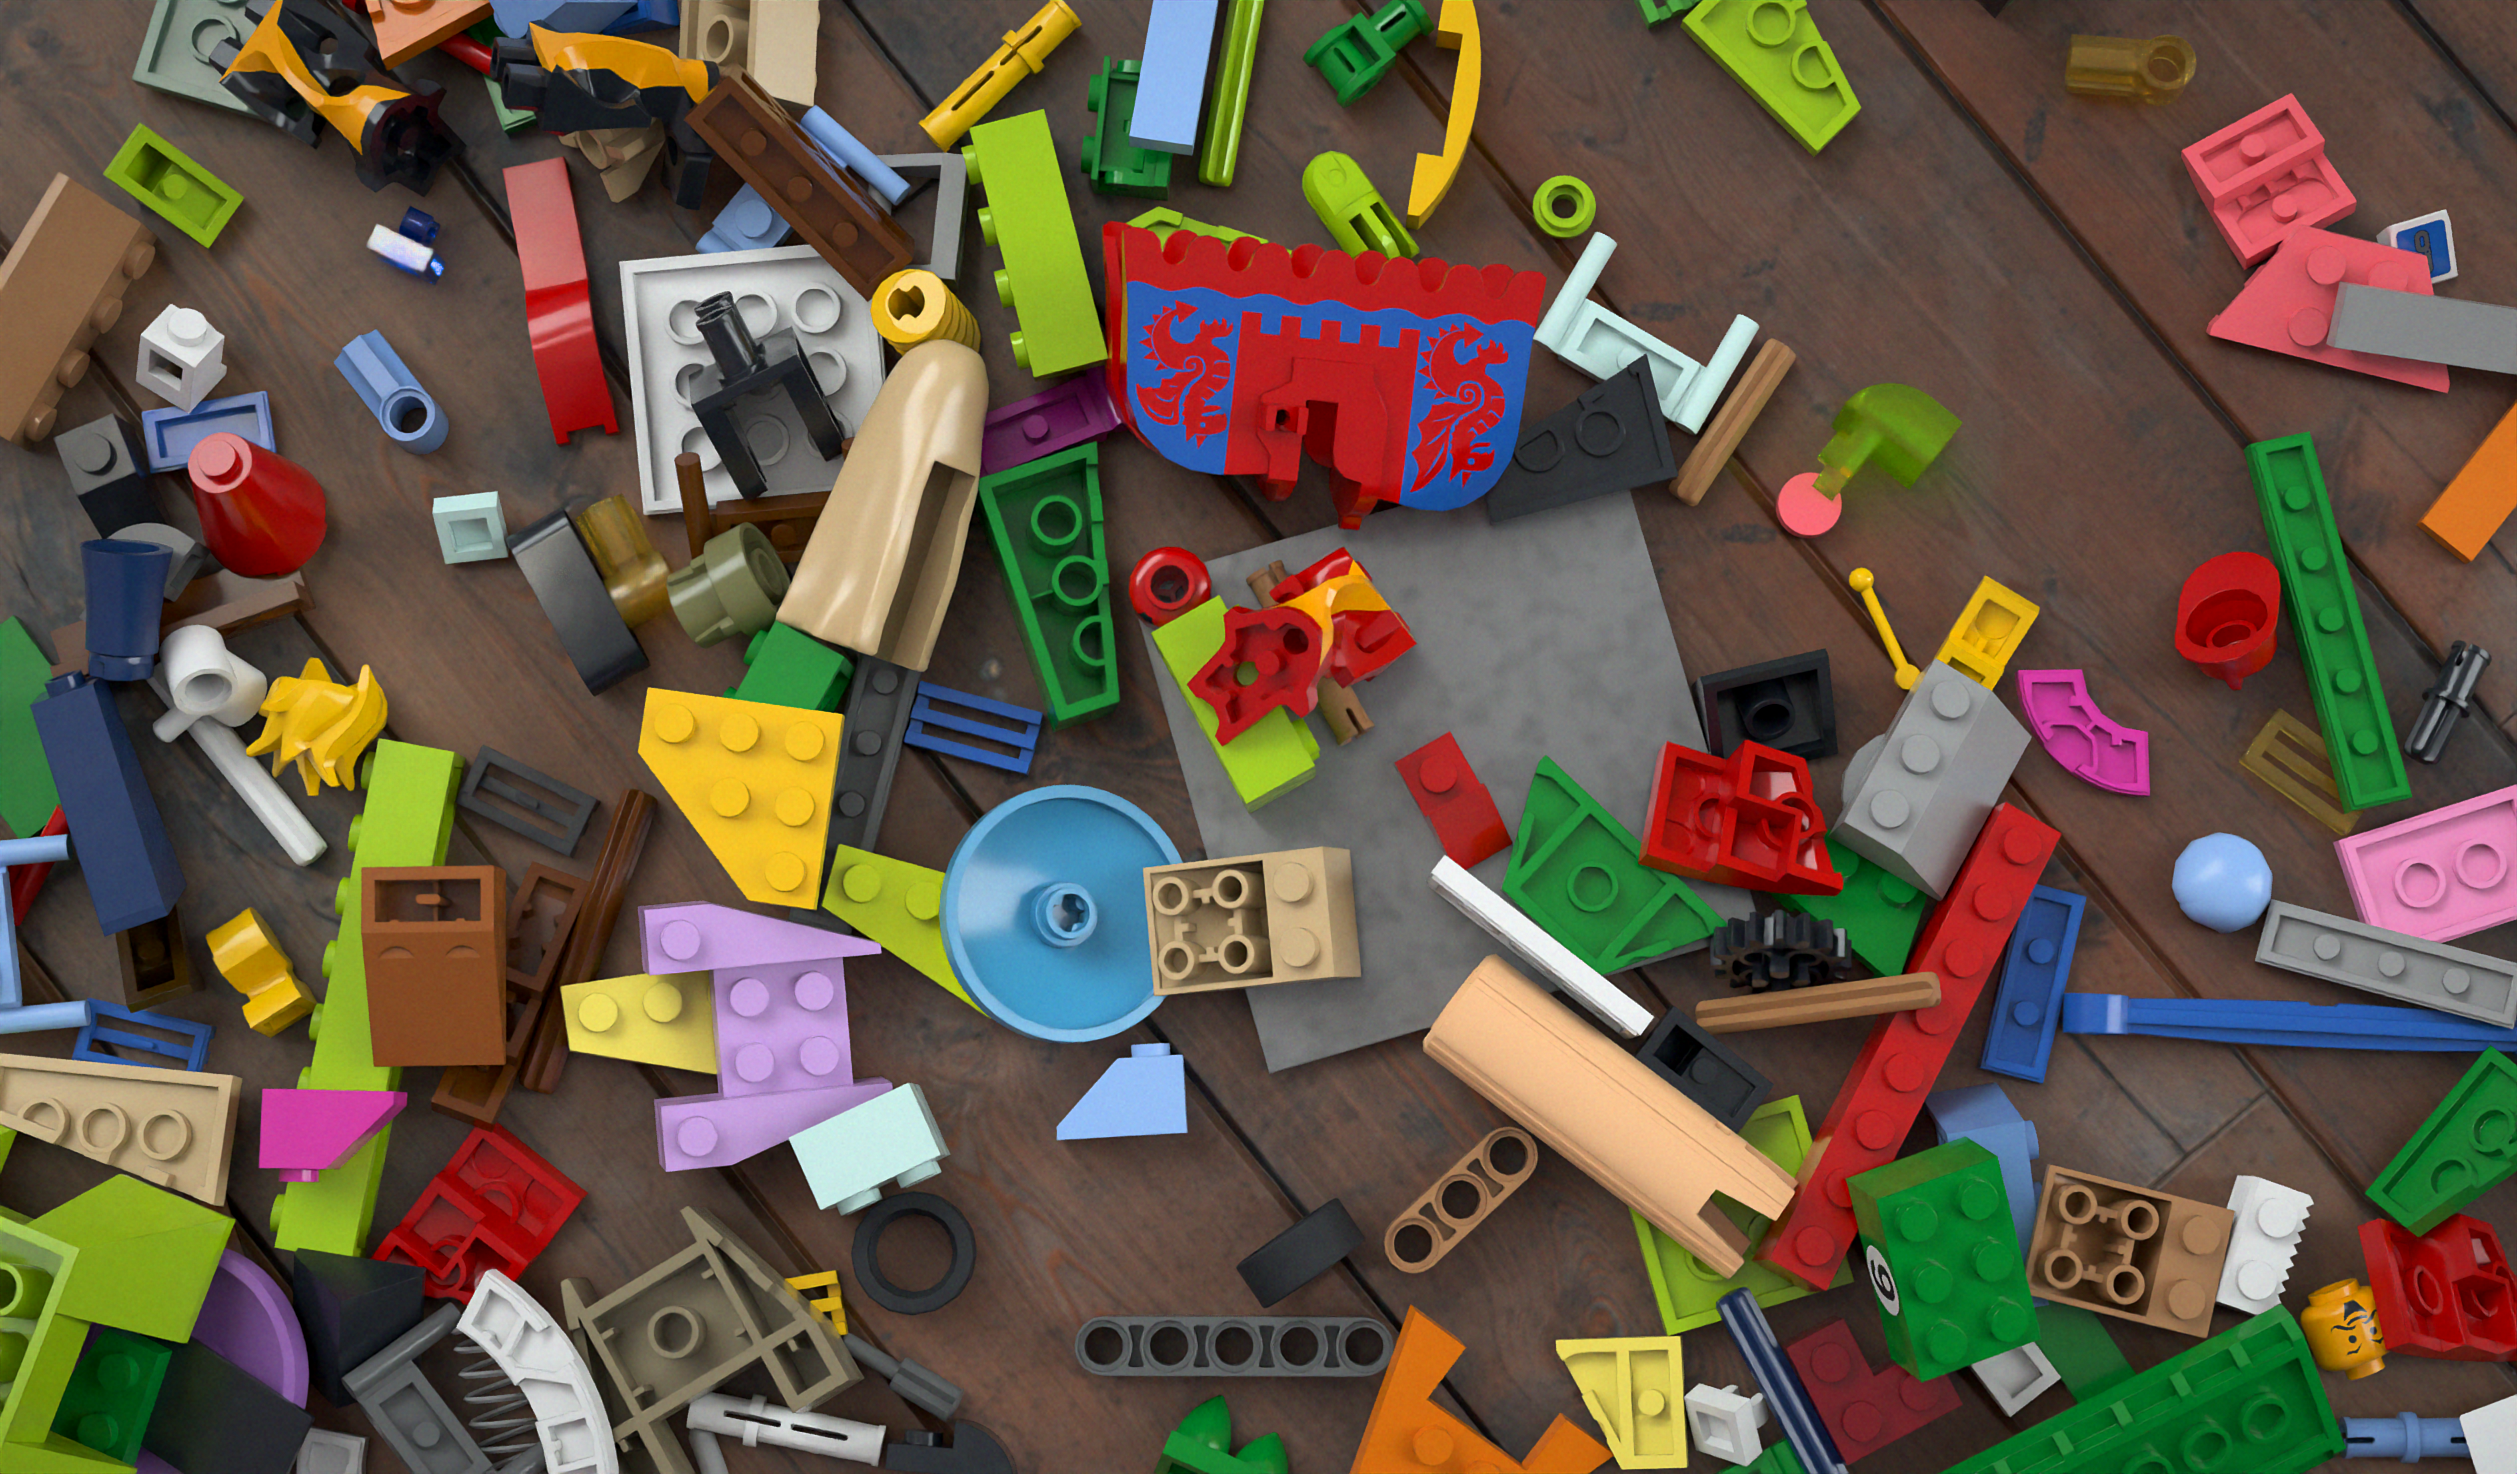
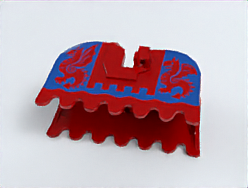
[1102,221,1547,531]

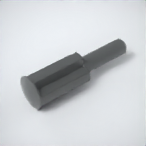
[842,1333,965,1423]

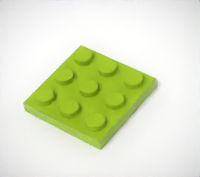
[1627,1095,1854,1336]

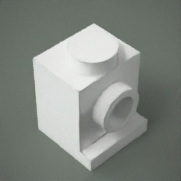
[136,304,227,413]

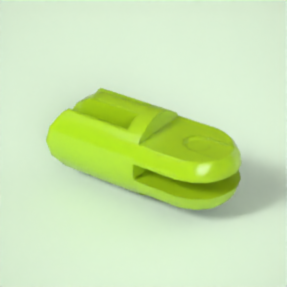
[1302,151,1420,260]

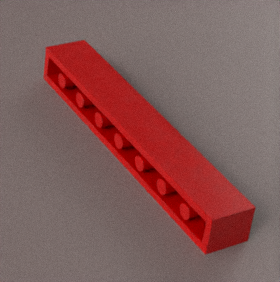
[1752,802,2062,1292]

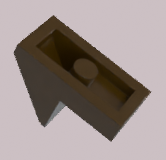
[115,901,206,1013]

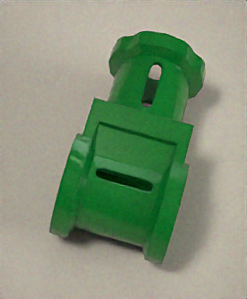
[1302,0,1435,108]

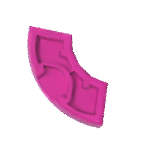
[2015,669,2150,797]

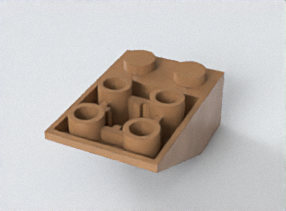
[2024,1164,2235,1339]

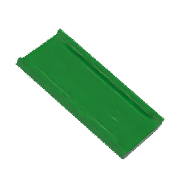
[1938,1304,2346,1474]

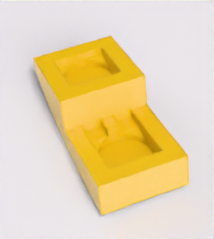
[1932,575,2040,691]

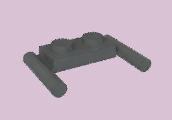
[341,1302,547,1474]

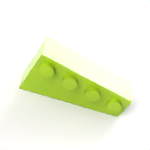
[961,109,1108,382]

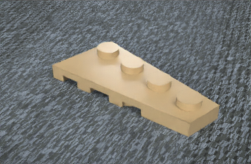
[0,1053,242,1207]

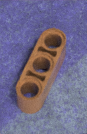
[1383,1126,1538,1273]

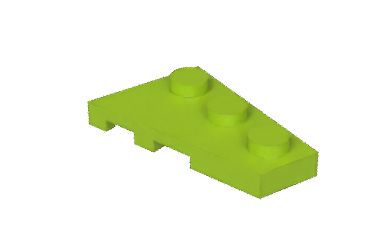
[1680,0,1861,157]

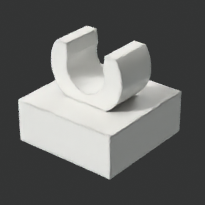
[1684,1383,1769,1467]

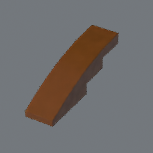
[431,861,589,1133]

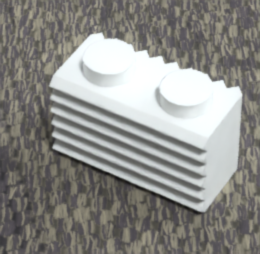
[2215,1175,2314,1317]

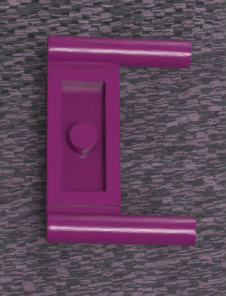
[979,365,1128,478]

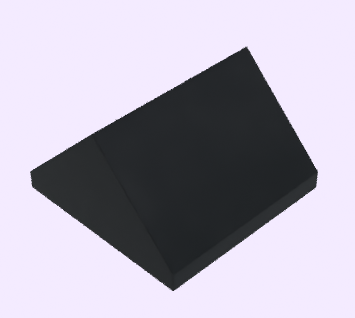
[1691,648,1838,761]
[292,1248,426,1409]

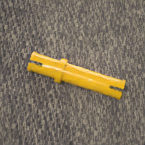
[918,0,1082,153]

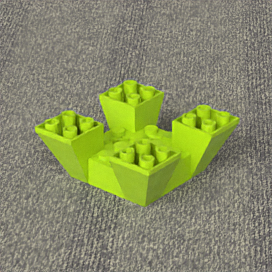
[0,1124,236,1474]

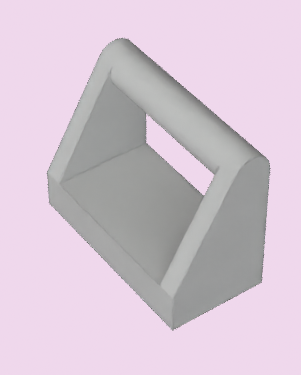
[868,153,971,292]

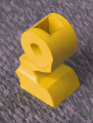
[206,907,317,1038]

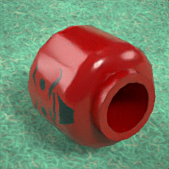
[1129,546,1212,630]

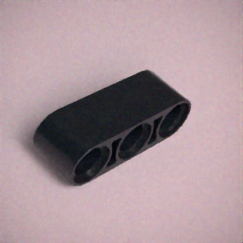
[506,507,651,697]

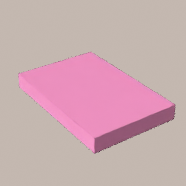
[2333,784,2517,943]

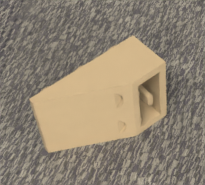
[1143,846,1362,996]

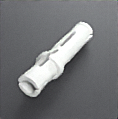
[686,1392,886,1467]

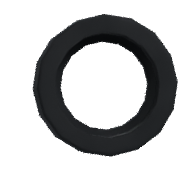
[851,1191,977,1315]
[1236,1198,1365,1308]

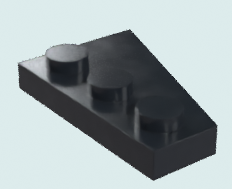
[1483,353,1678,526]

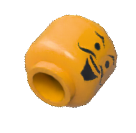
[2300,1278,2390,1380]

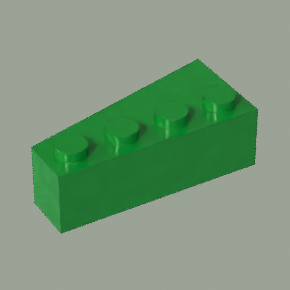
[974,441,1120,733]

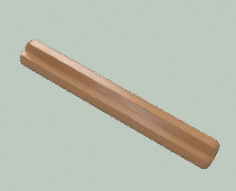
[1695,972,1941,1035]

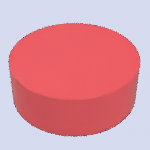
[1776,473,1842,538]

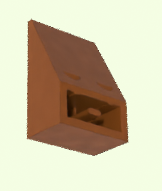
[361,865,506,1067]

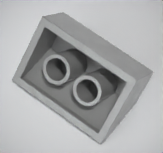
[1828,658,2032,901]

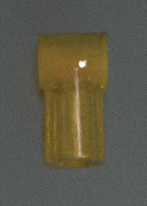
[2065,34,2197,106]
[575,493,674,630]

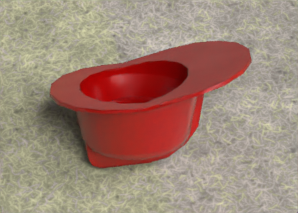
[2174,552,2281,691]

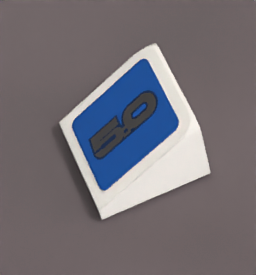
[2376,209,2458,284]

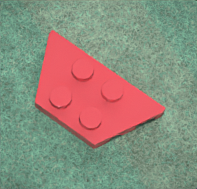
[2206,224,2450,394]

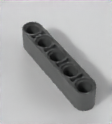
[1074,1314,1394,1377]

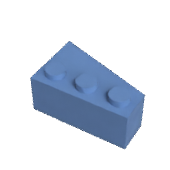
[1922,1082,2049,1307]

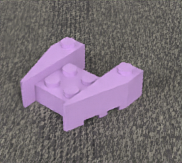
[638,900,893,1172]

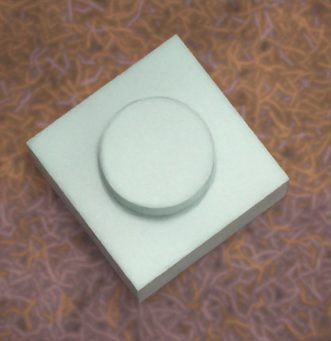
[432,491,509,564]

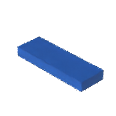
[1977,884,2086,1084]

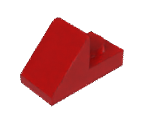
[1394,731,1513,870]

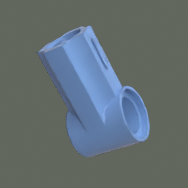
[334,329,449,455]

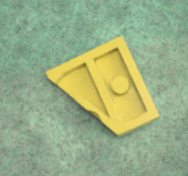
[1556,1335,1689,1470]

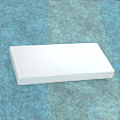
[1427,855,1654,1039]

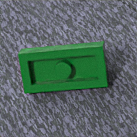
[1154,1395,1289,1474]

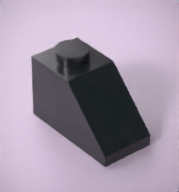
[54,413,174,539]

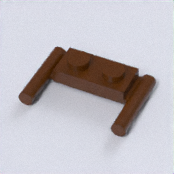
[674,437,855,563]

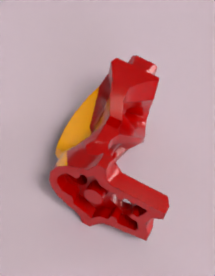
[1186,547,1417,747]

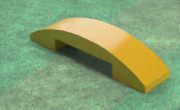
[1405,0,1481,230]

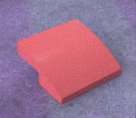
[2181,93,2357,270]

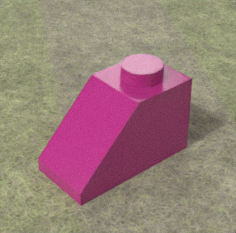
[259,1089,407,1182]

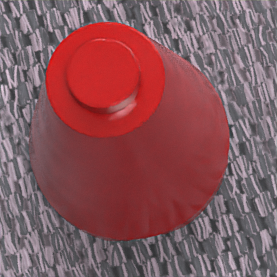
[188,432,327,578]

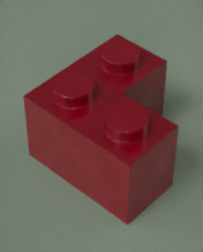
[1779,1315,1963,1466]

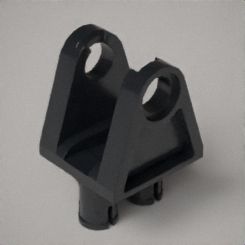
[688,291,846,502]

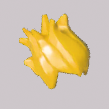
[246,657,388,796]

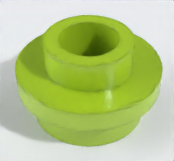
[1532,175,1596,239]

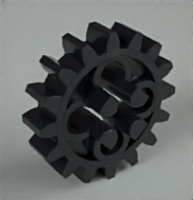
[1710,910,1852,994]

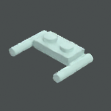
[1533,232,1759,435]

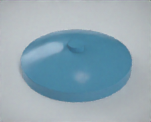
[939,785,1183,1044]

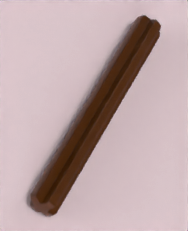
[519,788,658,1094]

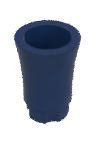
[80,539,174,681]

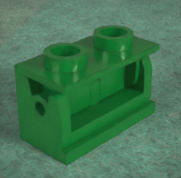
[1081,55,1173,201]

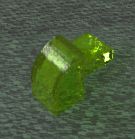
[1812,383,1963,501]

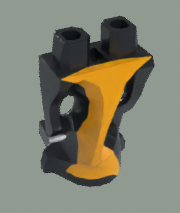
[209,0,467,197]
[490,19,720,210]

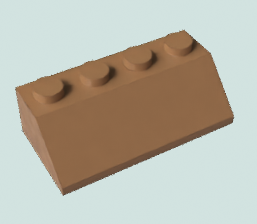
[0,172,158,452]

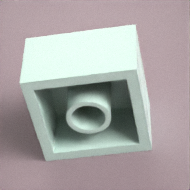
[789,1083,950,1216]

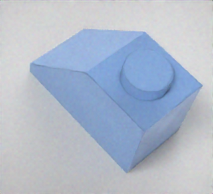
[1056,1043,1188,1140]

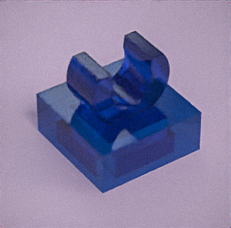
[366,206,446,285]

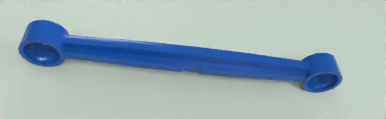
[2063,993,2517,1055]

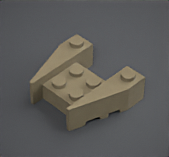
[560,1206,864,1474]

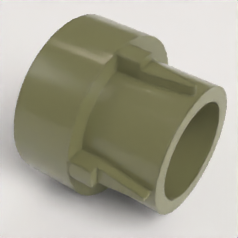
[666,522,791,649]

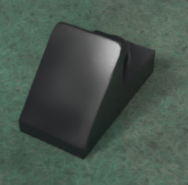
[1633,1005,1774,1134]

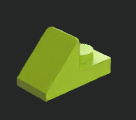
[103,122,245,248]

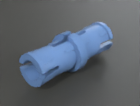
[2338,1412,2472,1463]

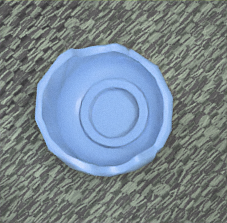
[2172,832,2273,933]

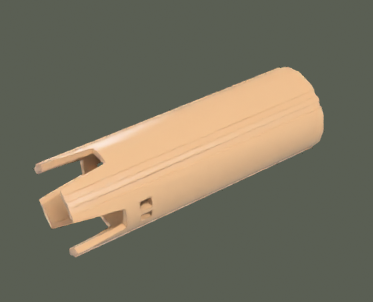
[1423,954,1799,1280]

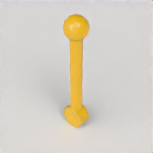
[1849,567,1920,691]

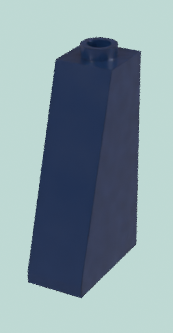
[30,669,187,936]

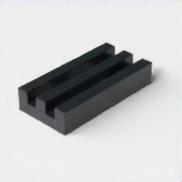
[455,745,601,858]

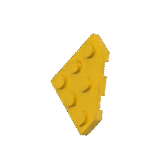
[638,687,845,911]

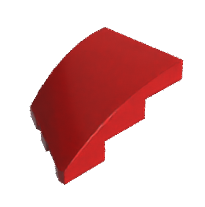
[1638,739,1844,896]
[370,1122,588,1305]
[2357,1213,2517,1362]

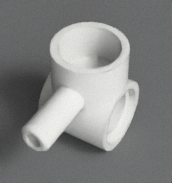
[153,625,267,743]

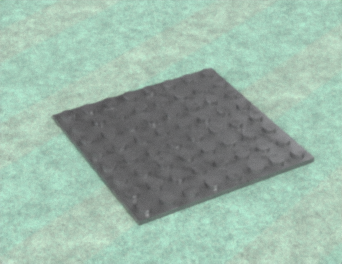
[1138,491,1756,1073]

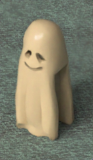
[776,339,989,672]

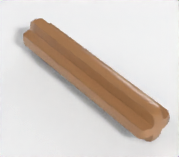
[1669,338,1796,506]

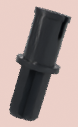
[2404,640,2492,766]

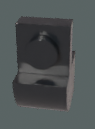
[885,1419,1018,1474]

